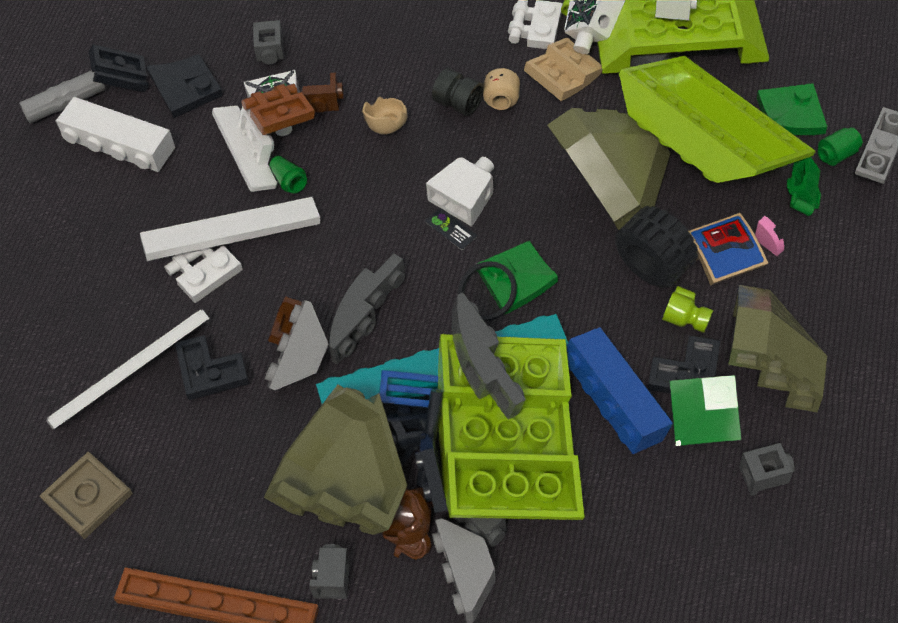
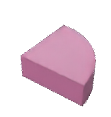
[755,216,784,256]

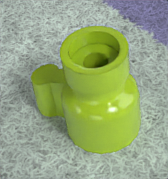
[662,286,713,333]

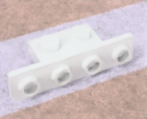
[212,106,277,192]

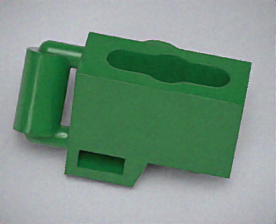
[787,157,821,216]

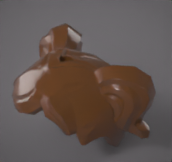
[382,487,433,560]

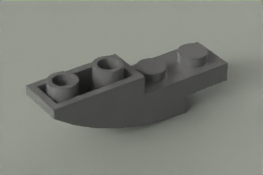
[329,254,405,364]
[451,292,526,420]

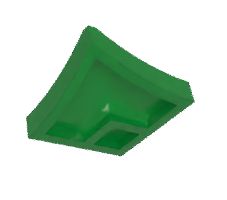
[756,84,827,135]
[476,241,558,315]
[670,375,741,446]

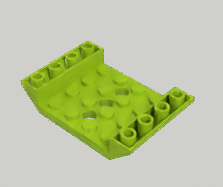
[597,0,769,74]

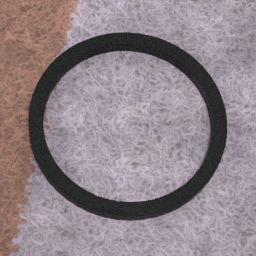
[458,261,517,321]

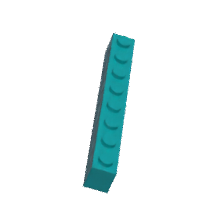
[316,314,568,405]

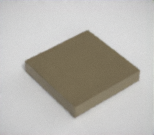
[40,452,133,539]

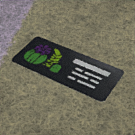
[425,208,477,250]

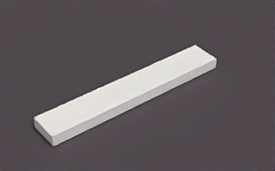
[140,197,320,261]
[46,310,209,429]

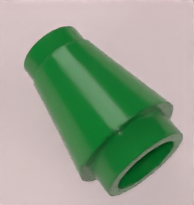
[269,156,307,193]

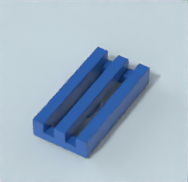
[379,370,438,408]

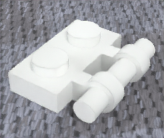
[508,0,563,49]
[164,245,243,303]

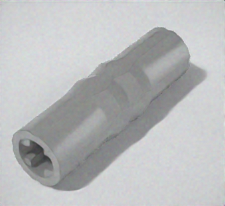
[19,70,105,124]

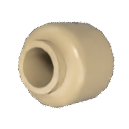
[483,68,520,110]

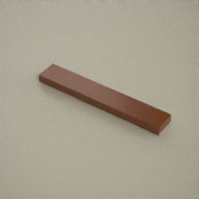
[114,567,319,623]

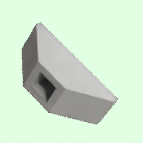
[855,107,898,184]
[265,300,328,390]
[432,518,495,623]

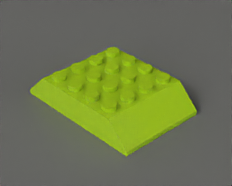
[619,56,815,183]

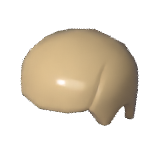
[362,97,408,135]

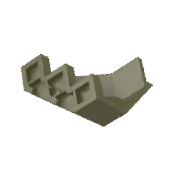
[547,108,670,230]
[728,285,827,412]
[264,384,407,535]

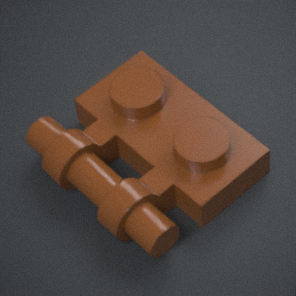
[241,83,315,135]

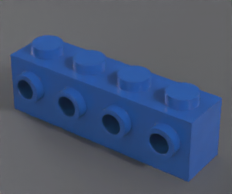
[566,327,673,454]

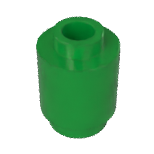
[817,127,863,166]

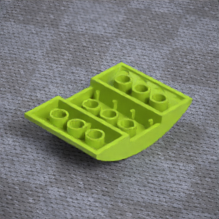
[438,334,584,520]

